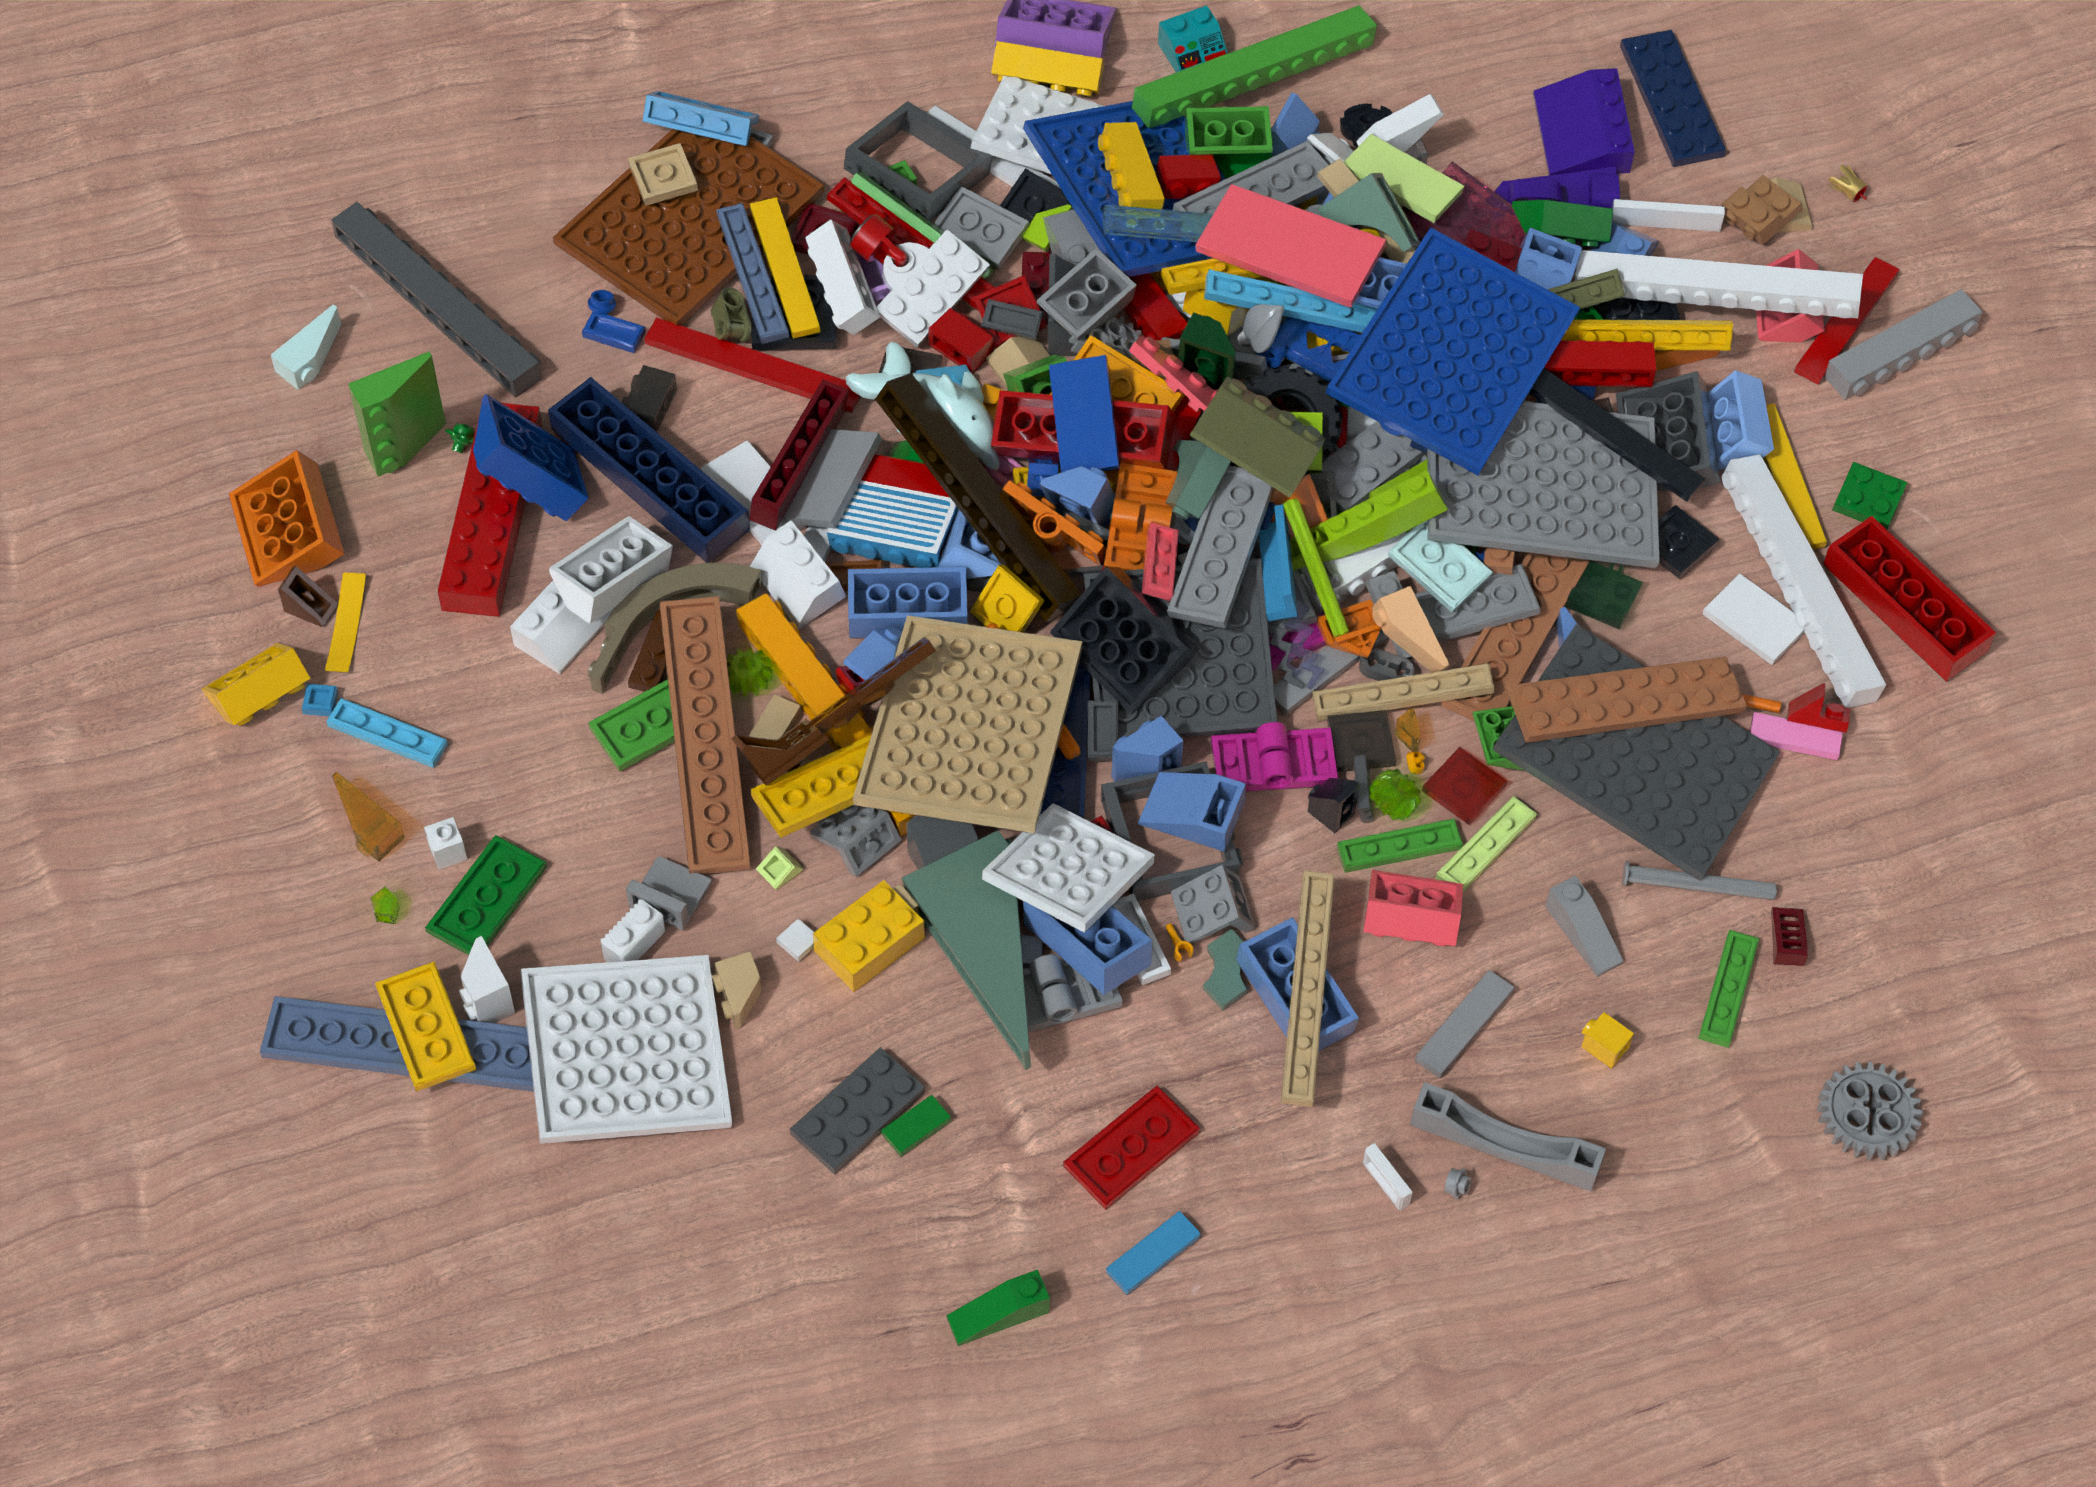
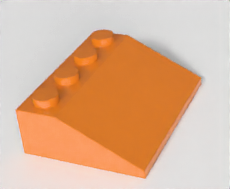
[228,450,345,587]

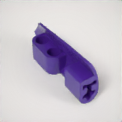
[1485,166,1620,214]

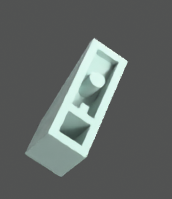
[271,304,341,390]

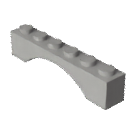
[1410,1082,1606,1192]

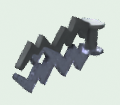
[1267,599,1324,689]

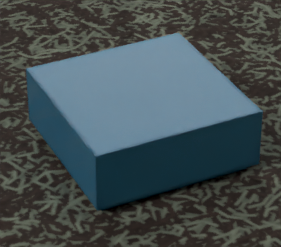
[302,684,338,717]

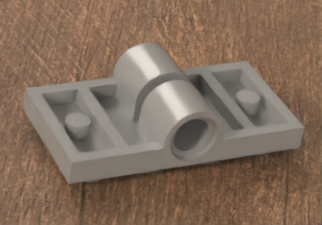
[1001,954,1122,1039]

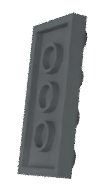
[790,1047,925,1175]

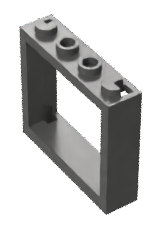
[844,101,993,221]
[1100,761,1243,901]

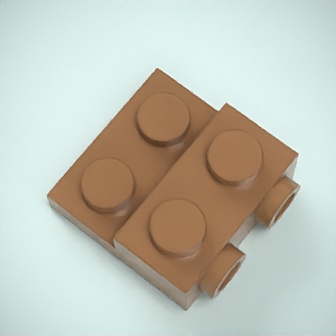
[1721,175,1803,245]

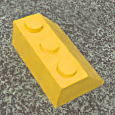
[201,643,311,726]

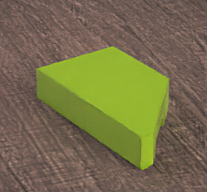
[1022,204,1073,252]

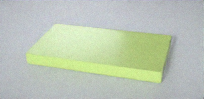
[1344,134,1464,223]

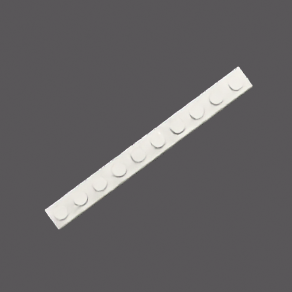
[1575,250,1863,318]
[1721,454,1886,708]

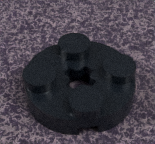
[1340,103,1393,147]

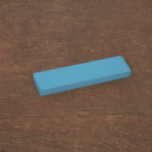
[326,698,448,768]

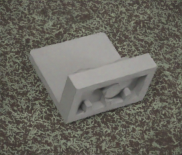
[810,805,901,877]
[626,856,711,930]
[1171,865,1256,944]

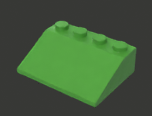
[348,351,446,476]

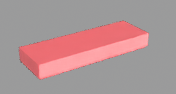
[1142,522,1179,601]

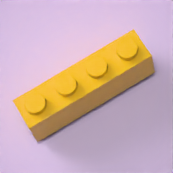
[991,41,1105,97]
[1098,122,1165,220]

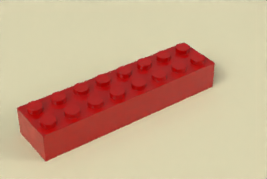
[437,403,543,617]

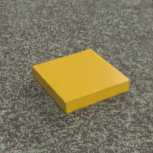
[970,565,1045,633]

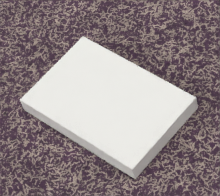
[1702,573,1805,665]

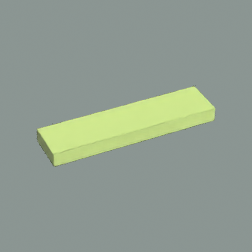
[1436,796,1537,892]

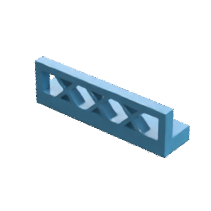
[642,91,759,146]
[1259,504,1298,621]

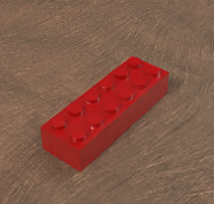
[991,390,1175,470]
[1823,516,1996,682]

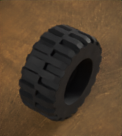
[1246,365,1342,474]

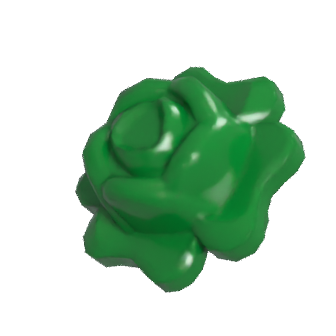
[445,423,475,453]

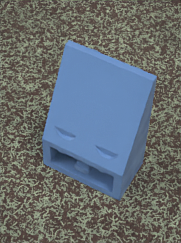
[1515,228,1582,289]
[1138,772,1246,852]

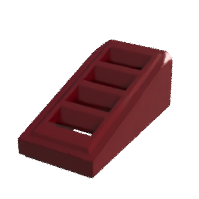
[1771,907,1808,966]

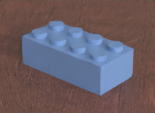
[848,567,967,638]
[1023,901,1152,995]
[1236,917,1359,1051]

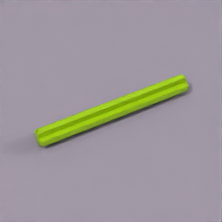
[1283,498,1349,637]

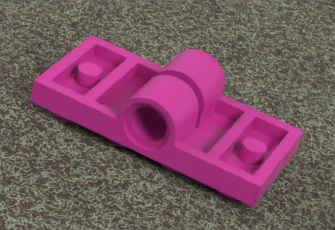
[1211,722,1338,791]

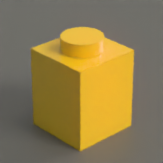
[1581,1012,1634,1069]

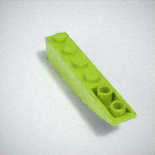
[1290,470,1448,570]

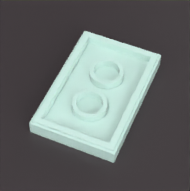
[1388,521,1493,613]

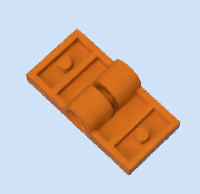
[1104,463,1178,571]
[1002,480,1106,566]

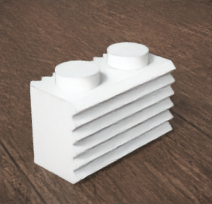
[601,900,665,962]

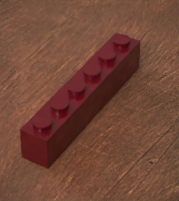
[749,379,849,531]

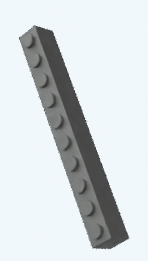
[331,202,542,398]

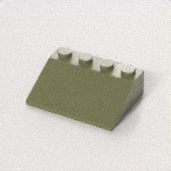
[1190,377,1326,498]

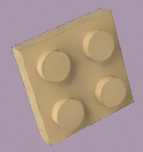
[628,143,698,206]

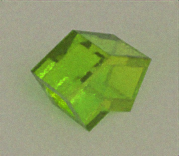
[370,887,400,924]

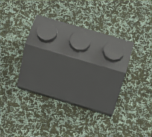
[1048,254,1078,356]

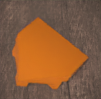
[1316,599,1381,658]

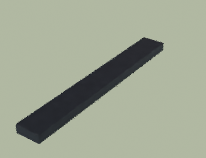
[1529,368,1705,502]

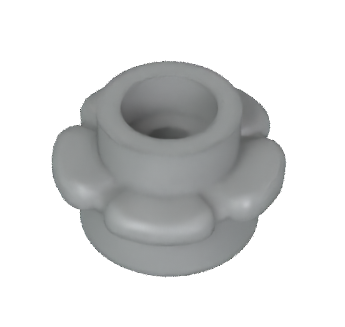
[1445,1168,1471,1199]

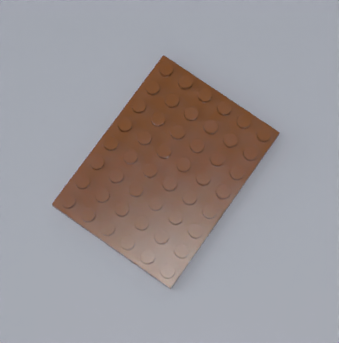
[553,129,825,326]

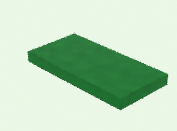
[425,835,547,955]

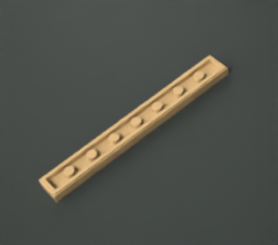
[1280,870,1335,1107]

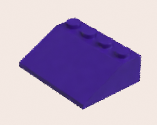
[1533,68,1635,175]

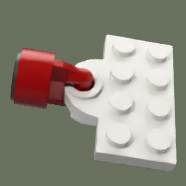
[850,214,990,348]

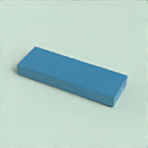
[1106,1211,1201,1295]

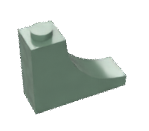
[1318,173,1421,252]
[1165,440,1231,520]

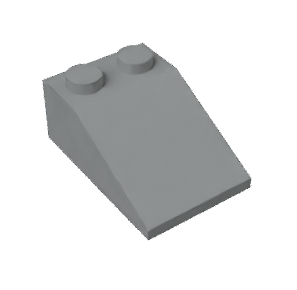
[1037,248,1137,340]

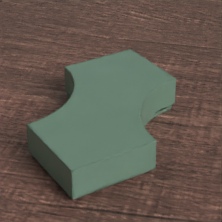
[1203,928,1247,1011]

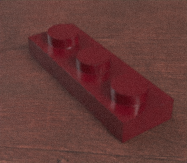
[1022,252,1050,325]

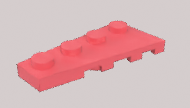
[1129,335,1218,412]

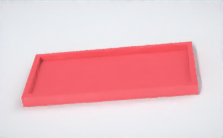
[1196,184,1386,308]

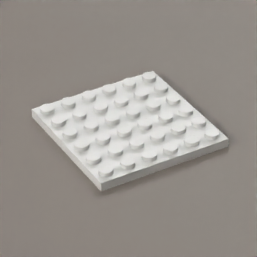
[521,955,732,1144]

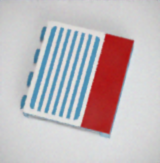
[827,454,958,568]

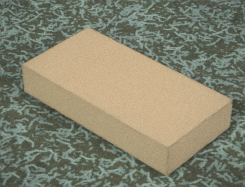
[749,694,801,740]

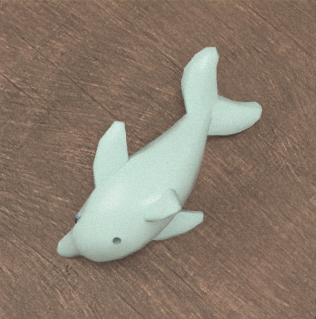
[846,342,1000,470]

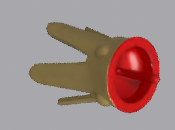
[1828,165,1868,202]

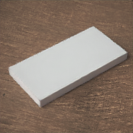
[700,440,806,545]

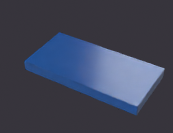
[1049,355,1120,473]

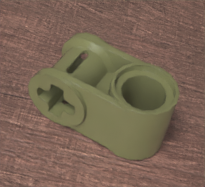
[711,287,752,342]

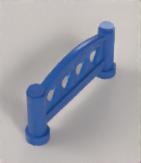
[1256,317,1402,436]

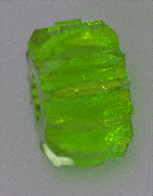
[726,646,773,698]
[1369,769,1422,821]

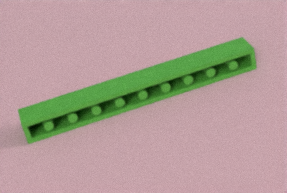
[1132,5,1377,129]

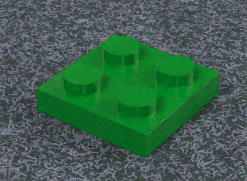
[1832,462,1907,530]

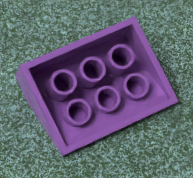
[995,0,1116,59]

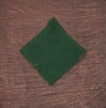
[1566,560,1643,630]

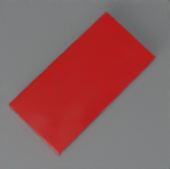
[1063,1085,1200,1210]

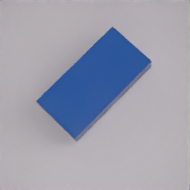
[582,312,645,353]

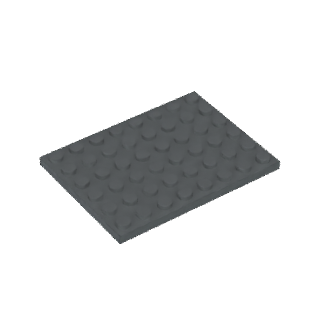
[1492,624,1780,881]

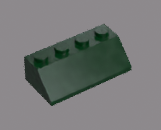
[1179,312,1236,390]

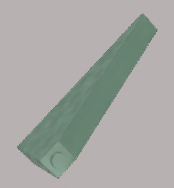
[902,830,1031,1070]

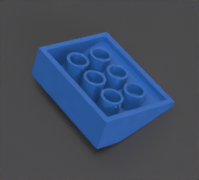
[473,394,589,521]

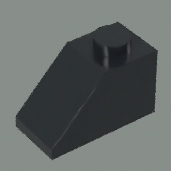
[1307,778,1359,833]

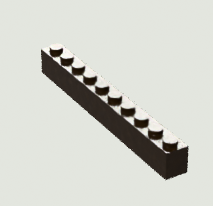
[875,373,1082,622]

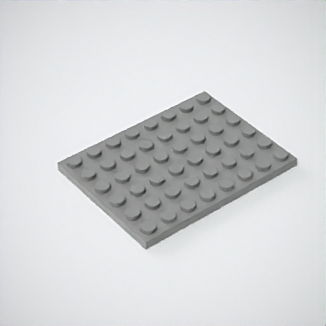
[1427,401,1659,568]

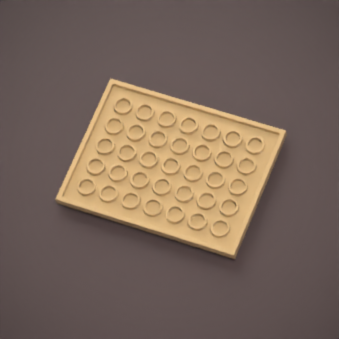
[853,615,1082,833]

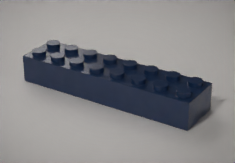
[548,377,750,563]

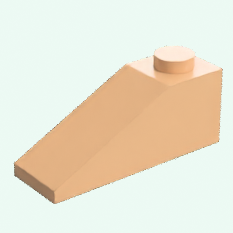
[1372,586,1450,672]

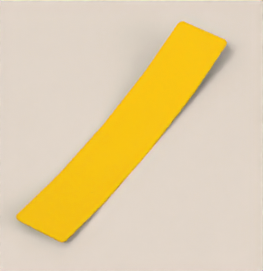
[325,572,366,672]

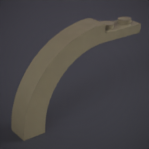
[588,562,762,694]

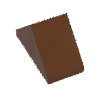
[278,566,338,627]

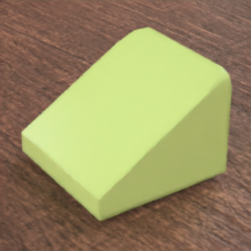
[756,846,804,890]

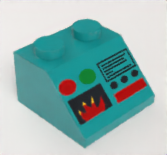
[1158,5,1228,73]

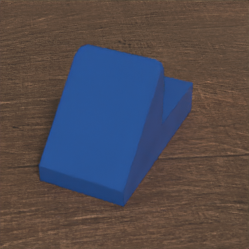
[1027,459,1059,497]

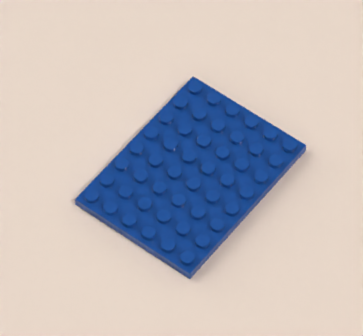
[1023,101,1226,277]
[1325,227,1581,476]

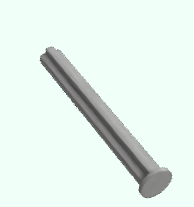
[1622,861,1777,900]

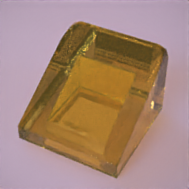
[1395,708,1421,752]

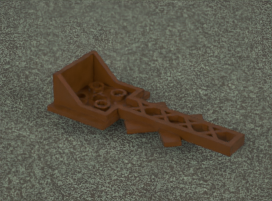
[731,637,936,786]

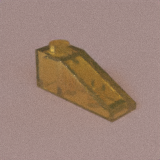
[332,772,405,862]

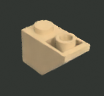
[712,951,762,1029]

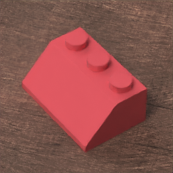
[1756,249,1825,342]
[1363,870,1463,946]

